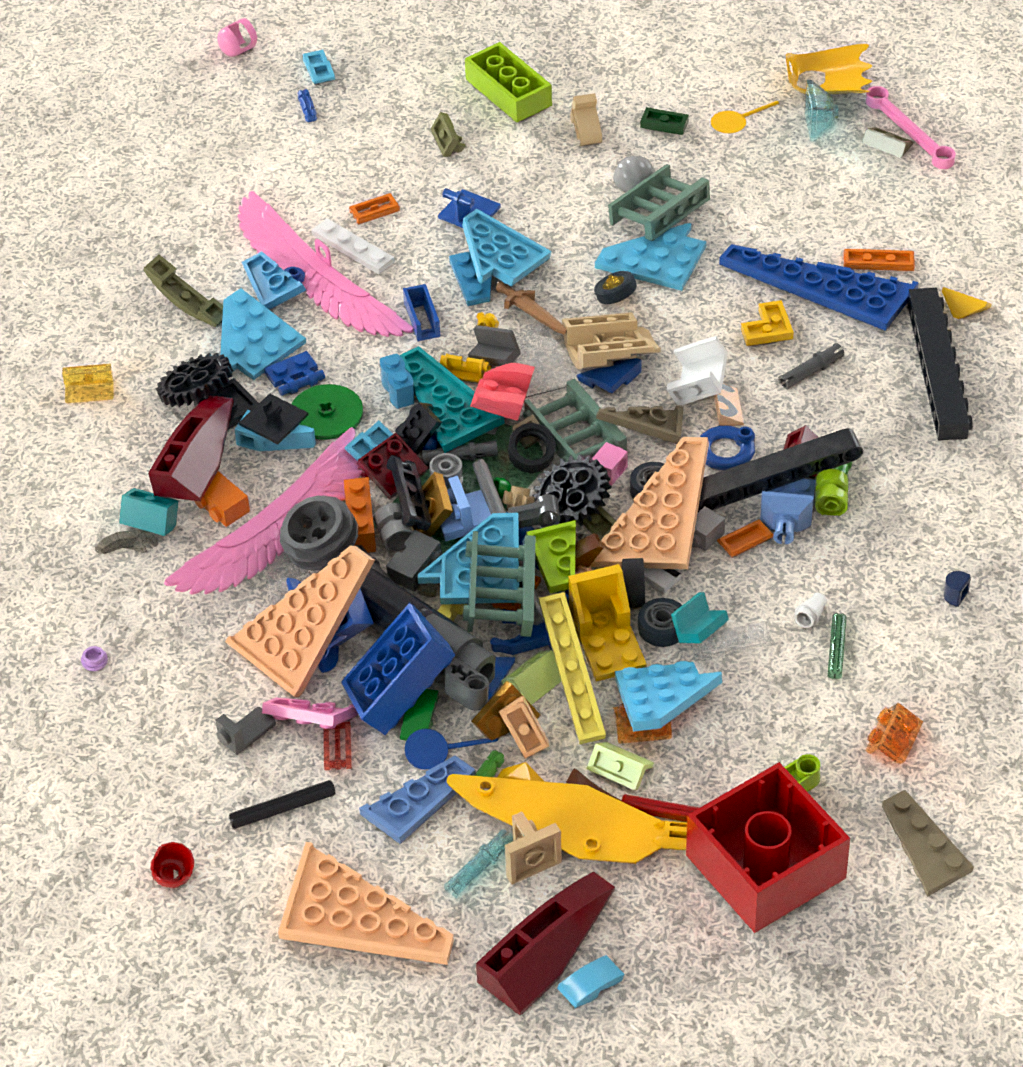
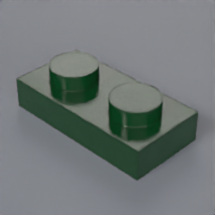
[640,107,689,135]

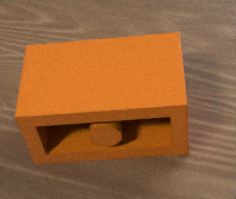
[194,471,250,527]

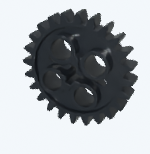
[156,353,233,407]
[533,454,612,526]

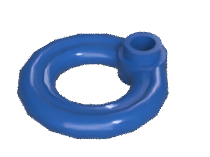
[700,425,755,470]

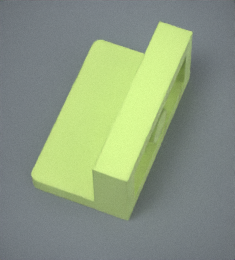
[501,650,561,705]
[586,742,654,790]

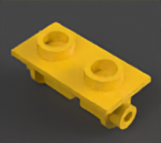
[440,353,491,383]

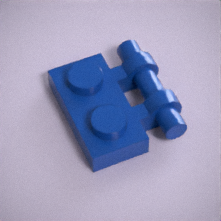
[264,351,325,396]

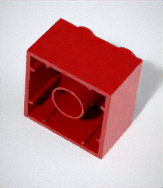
[686,762,850,933]

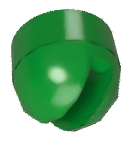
[493,477,512,498]

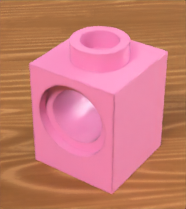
[592,442,628,486]

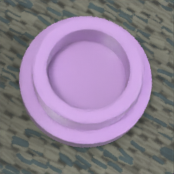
[81,646,108,671]

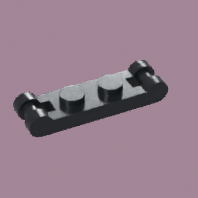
[387,455,431,531]

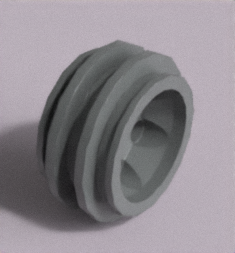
[280,496,358,571]

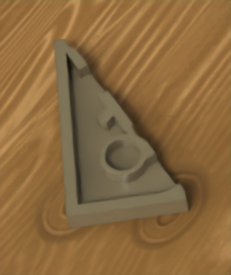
[596,405,684,444]

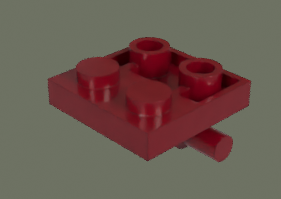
[357,432,428,500]

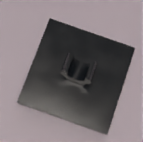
[239,394,309,445]

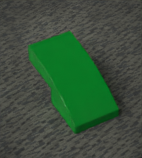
[400,689,439,741]

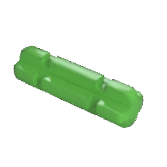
[474,750,504,790]

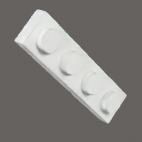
[311,218,394,274]

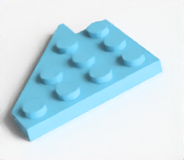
[462,209,552,286]
[595,223,706,291]
[418,513,519,604]

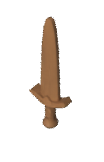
[496,280,566,334]

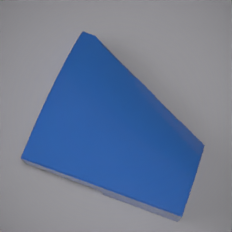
[575,358,642,394]

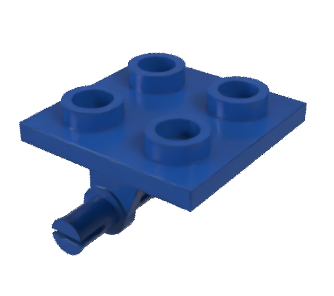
[438,188,501,228]

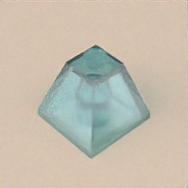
[805,80,838,142]

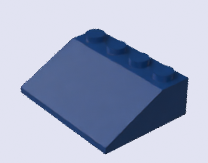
[341,603,455,735]

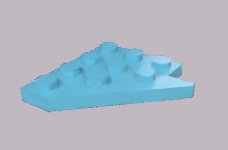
[220,288,306,380]
[615,661,722,732]

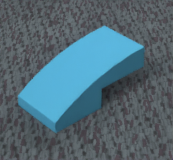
[303,50,335,84]
[344,420,393,461]
[557,955,625,1008]

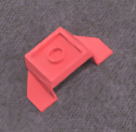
[470,363,535,421]

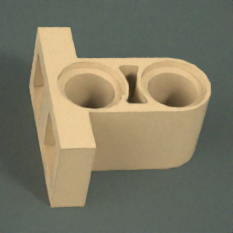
[570,93,602,146]

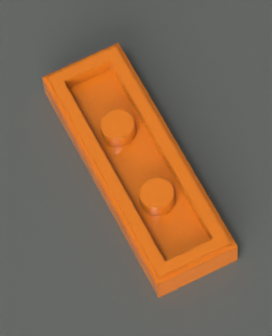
[844,249,915,271]

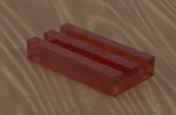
[323,721,352,770]

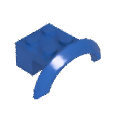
[286,578,374,673]

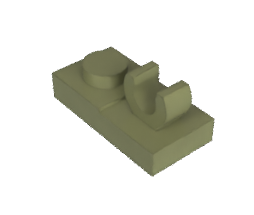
[431,112,466,157]

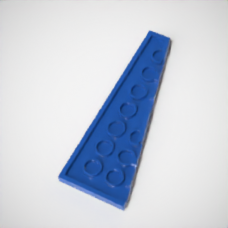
[719,244,919,331]

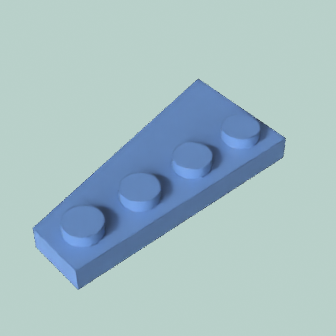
[359,755,476,844]

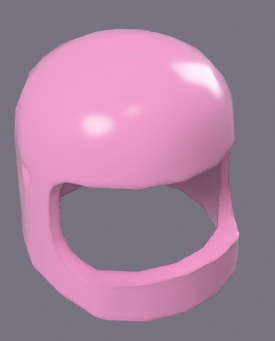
[217,18,257,57]

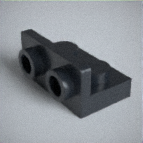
[395,402,442,455]

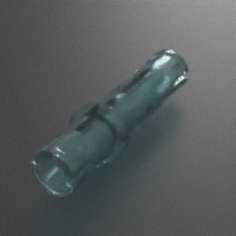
[444,829,513,898]

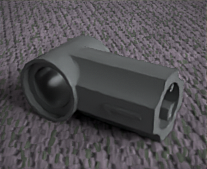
[508,494,560,528]

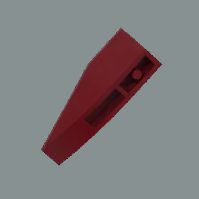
[148,395,233,502]
[476,871,615,1016]

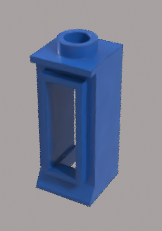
[403,284,441,342]

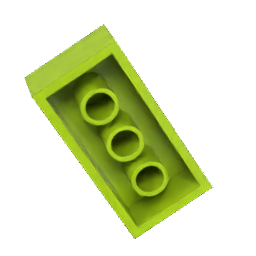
[465,42,552,123]

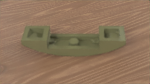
[143,254,223,327]

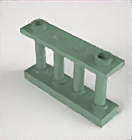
[608,164,710,241]
[523,379,627,462]
[463,531,536,637]

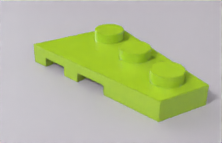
[526,520,576,594]

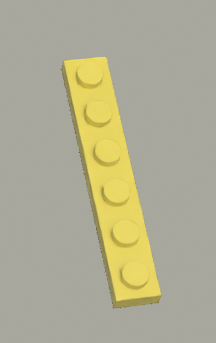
[539,592,606,745]

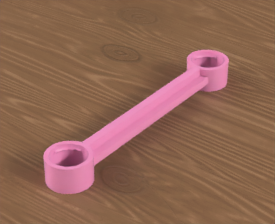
[866,86,956,169]

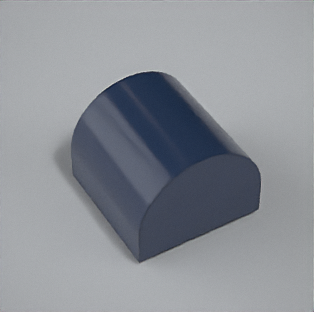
[943,571,971,607]

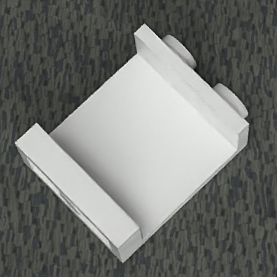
[666,336,728,405]

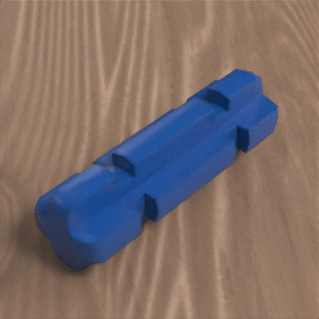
[297,89,317,122]

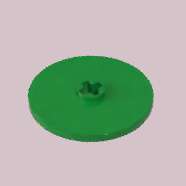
[292,384,363,440]

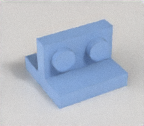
[440,476,491,541]

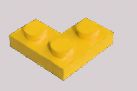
[741,300,794,346]

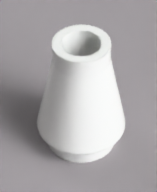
[794,593,827,628]

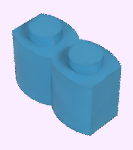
[380,353,415,409]

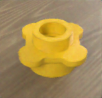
[476,312,499,328]

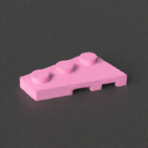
[262,697,358,729]

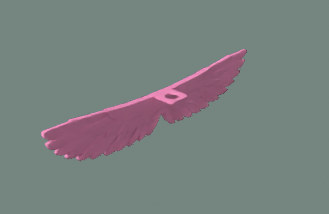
[238,191,413,337]
[164,428,363,594]

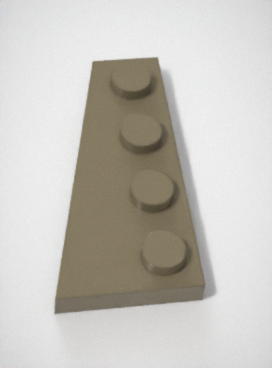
[882,790,974,897]

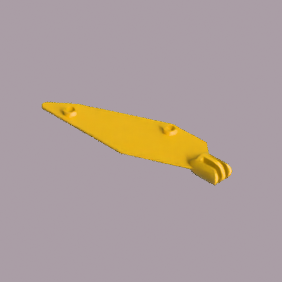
[447,774,687,864]

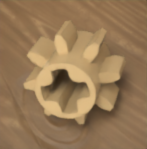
[502,486,535,511]

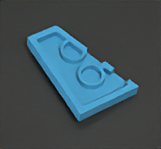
[242,251,306,310]
[449,251,492,306]

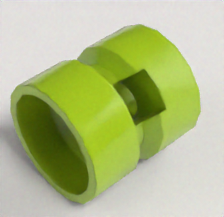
[815,469,849,516]

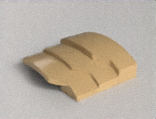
[562,312,661,370]

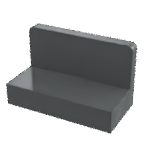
[468,325,521,366]

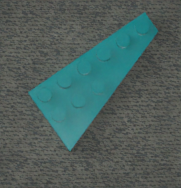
[400,346,505,453]

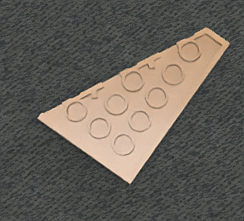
[590,437,709,570]
[225,546,375,697]
[278,842,454,965]

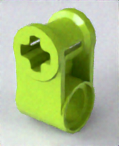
[784,754,821,792]

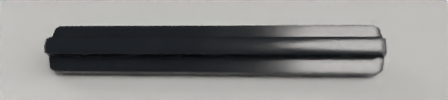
[229,780,335,829]

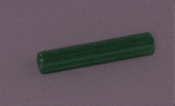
[827,613,847,679]

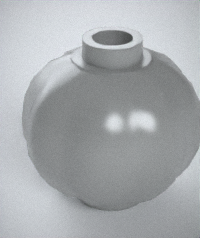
[613,156,655,193]

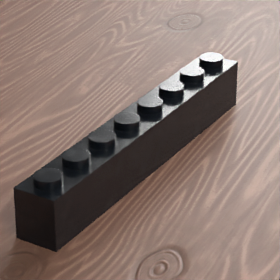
[907,287,973,441]

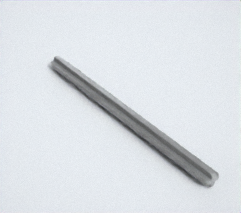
[473,459,544,625]

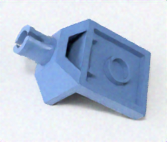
[760,479,816,544]

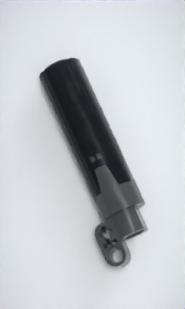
[360,567,496,711]

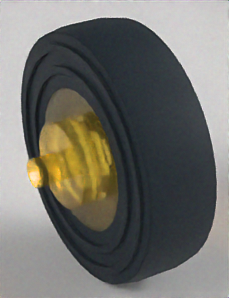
[594,271,637,304]

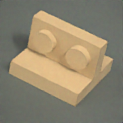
[505,811,562,885]

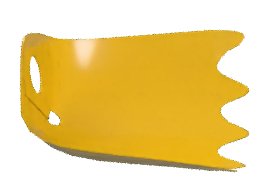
[786,44,872,95]

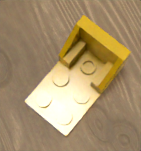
[568,564,647,682]

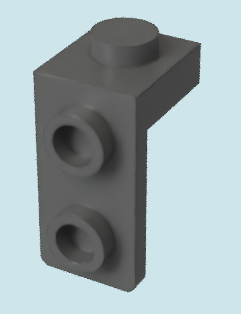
[216,707,276,755]

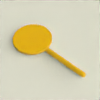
[711,101,779,133]

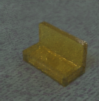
[62,364,114,403]

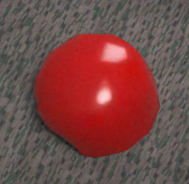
[150,842,194,889]

